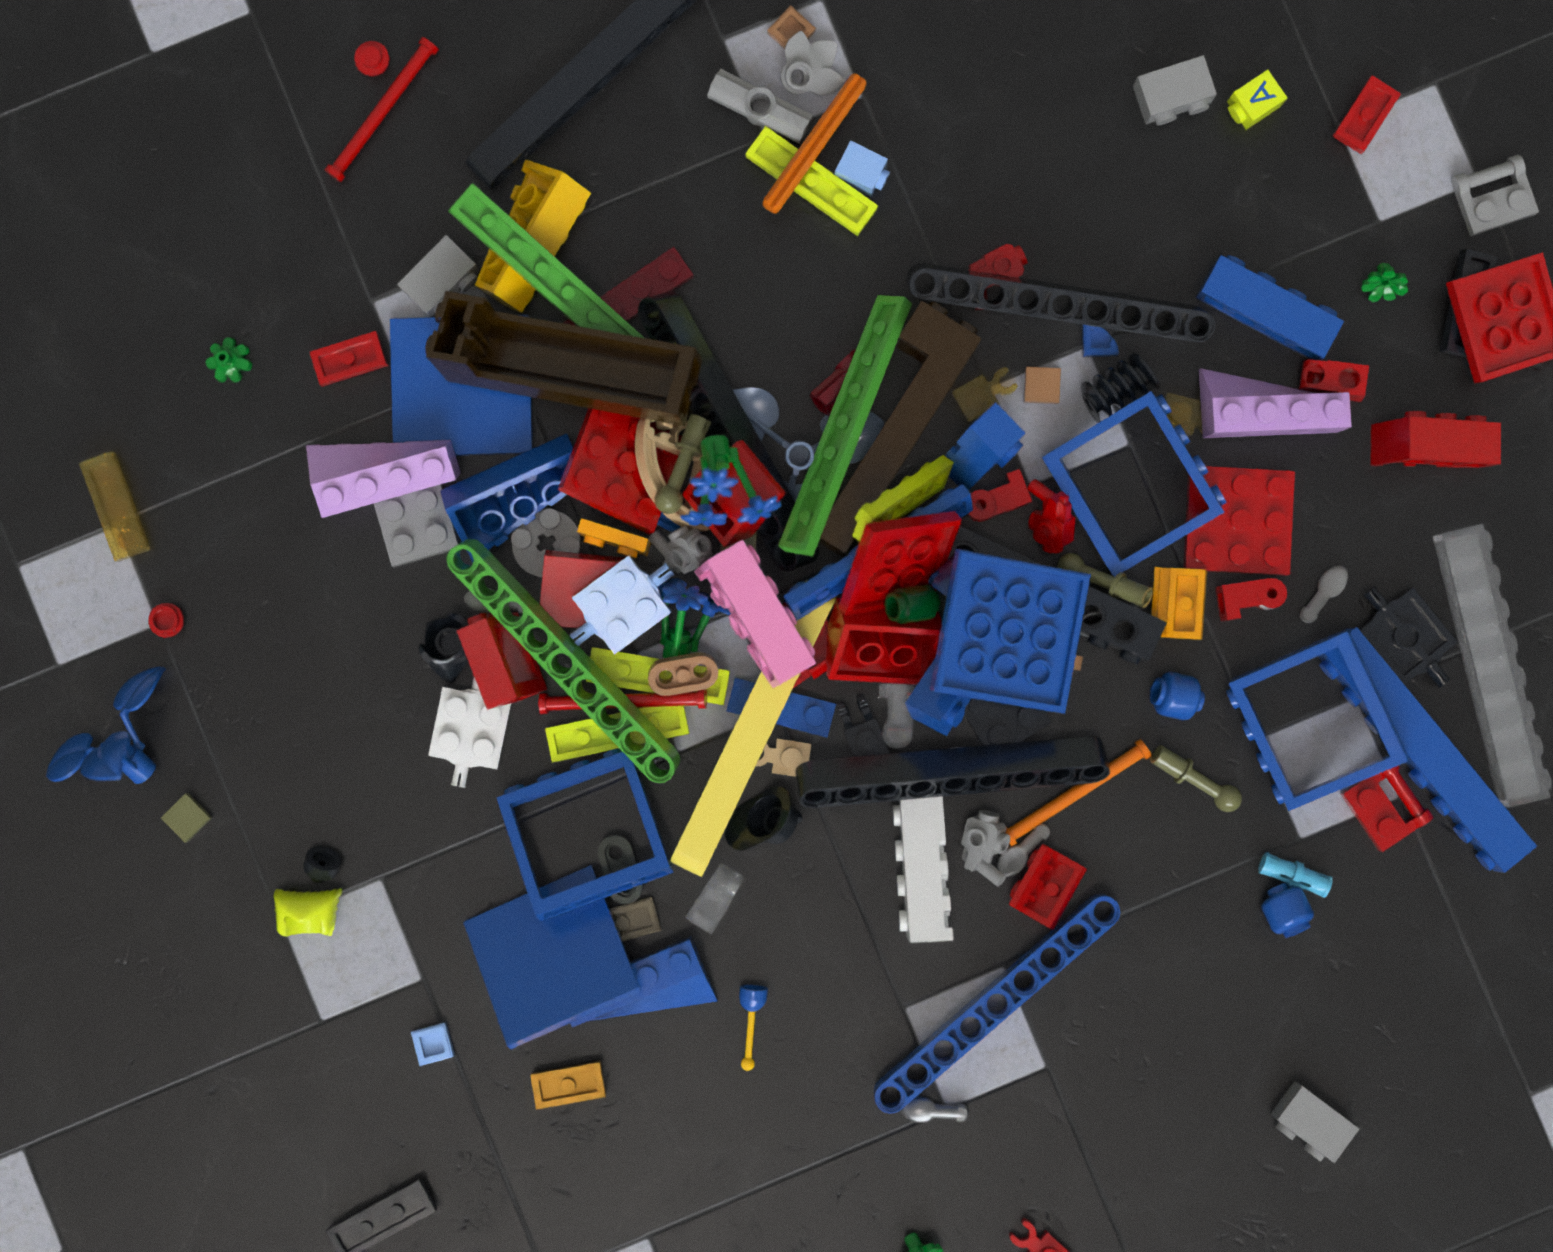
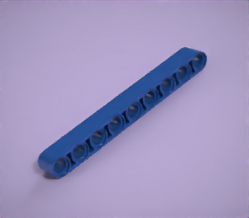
[873,894,1120,1114]

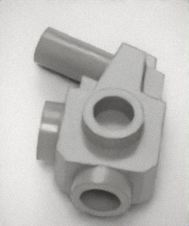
[648,525,713,574]
[961,810,1010,887]

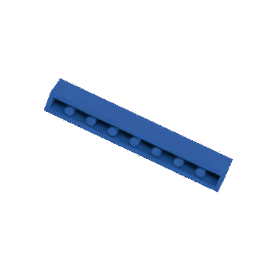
[1318,627,1537,873]

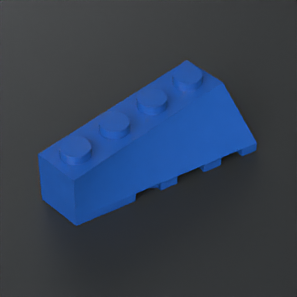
[440,433,573,562]
[570,936,718,1027]

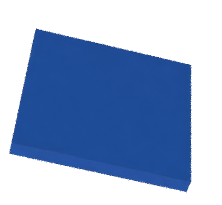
[390,314,533,456]
[930,549,1091,714]
[463,865,641,1050]

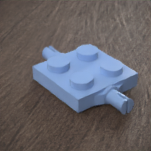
[570,555,675,655]

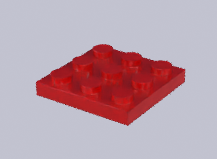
[1446,252,1553,384]
[557,408,682,534]
[1183,466,1295,576]
[838,511,962,616]

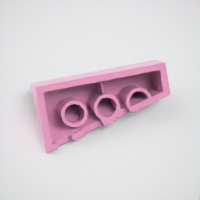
[694,540,816,688]

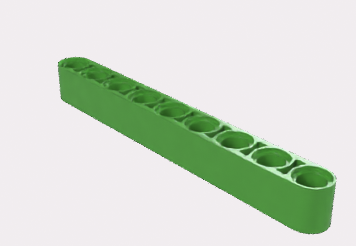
[447,539,680,783]

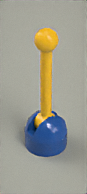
[739,985,768,1071]

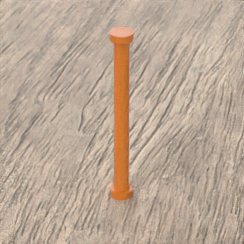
[1006,739,1152,847]

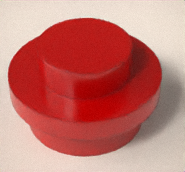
[354,41,390,76]
[148,603,184,638]

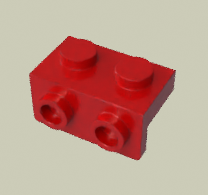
[1009,844,1087,930]

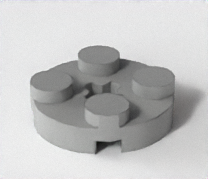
[511,508,581,578]

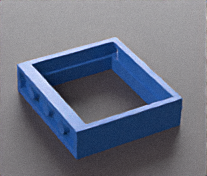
[1042,391,1227,577]
[1226,628,1409,811]
[496,748,674,921]

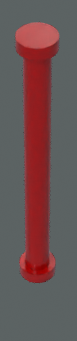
[324,37,439,182]
[538,689,707,714]

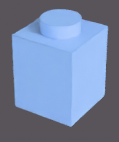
[835,140,890,197]

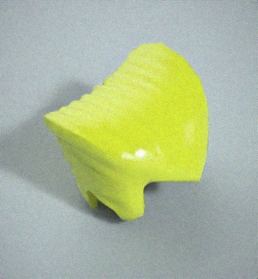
[273,888,342,937]

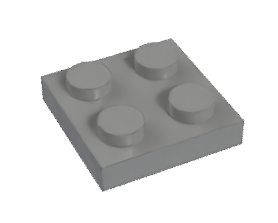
[374,484,459,567]

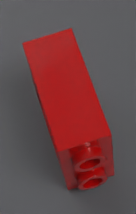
[457,612,548,710]

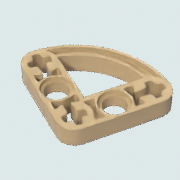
[635,418,710,532]

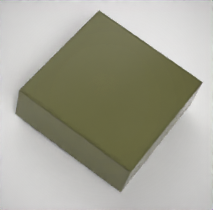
[161,793,213,843]

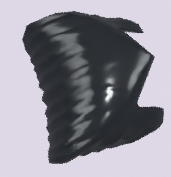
[418,612,469,683]

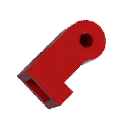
[1299,360,1369,402]
[967,469,1032,522]
[1215,578,1287,621]

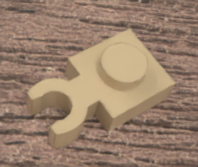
[756,739,811,777]

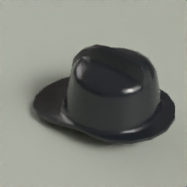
[725,786,803,851]

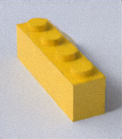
[475,159,591,313]

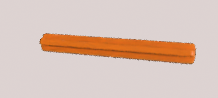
[762,73,867,214]

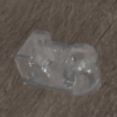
[878,683,914,749]
[685,863,745,935]

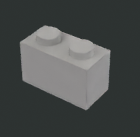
[1133,55,1217,126]
[397,235,480,317]
[1270,1081,1359,1163]

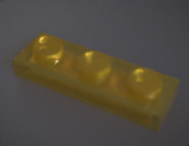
[79,451,151,562]

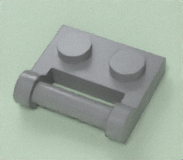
[1451,154,1539,237]

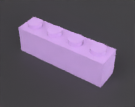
[1199,368,1352,438]
[306,440,461,518]

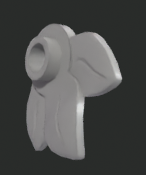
[780,31,845,96]

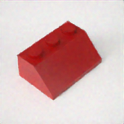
[827,598,942,685]

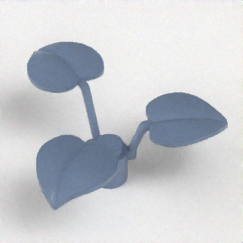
[732,387,884,502]

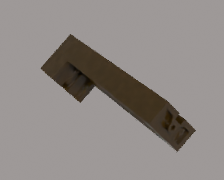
[425,291,703,426]
[818,301,982,558]

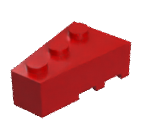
[1371,411,1501,468]

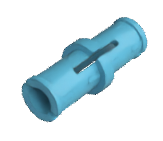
[1258,852,1333,898]

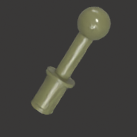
[655,414,711,514]
[1057,553,1153,608]
[1150,745,1242,812]

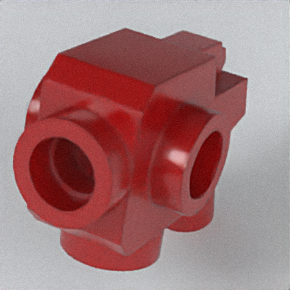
[968,244,1028,310]
[1027,479,1075,553]

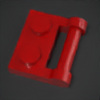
[1340,765,1434,852]

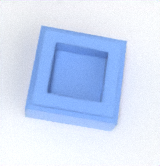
[411,1022,455,1066]

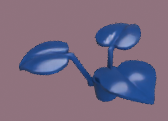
[45,667,166,784]

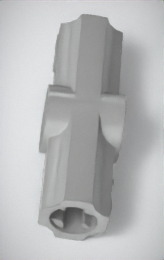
[707,69,813,144]

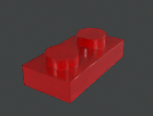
[1332,75,1401,154]
[309,331,388,387]

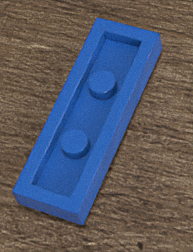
[726,678,836,738]

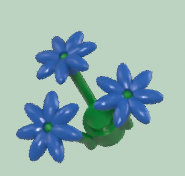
[681,435,781,527]
[658,578,731,658]

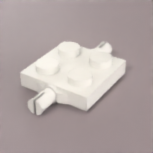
[428,677,511,788]

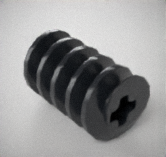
[1081,353,1160,423]

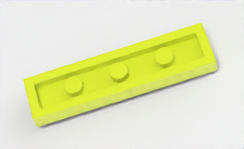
[745,126,878,236]
[853,455,954,541]
[586,647,730,705]
[545,706,690,763]

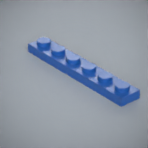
[784,484,973,621]

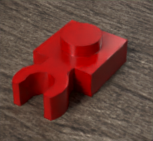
[1009,1218,1070,1252]

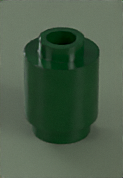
[885,584,940,624]

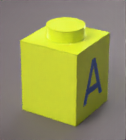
[1227,70,1287,130]

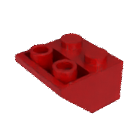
[682,440,786,547]

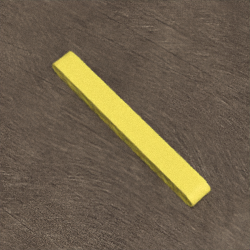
[670,580,838,877]

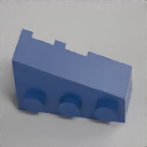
[945,402,1026,491]

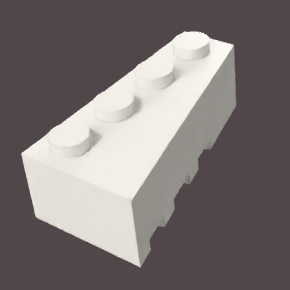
[893,797,953,943]

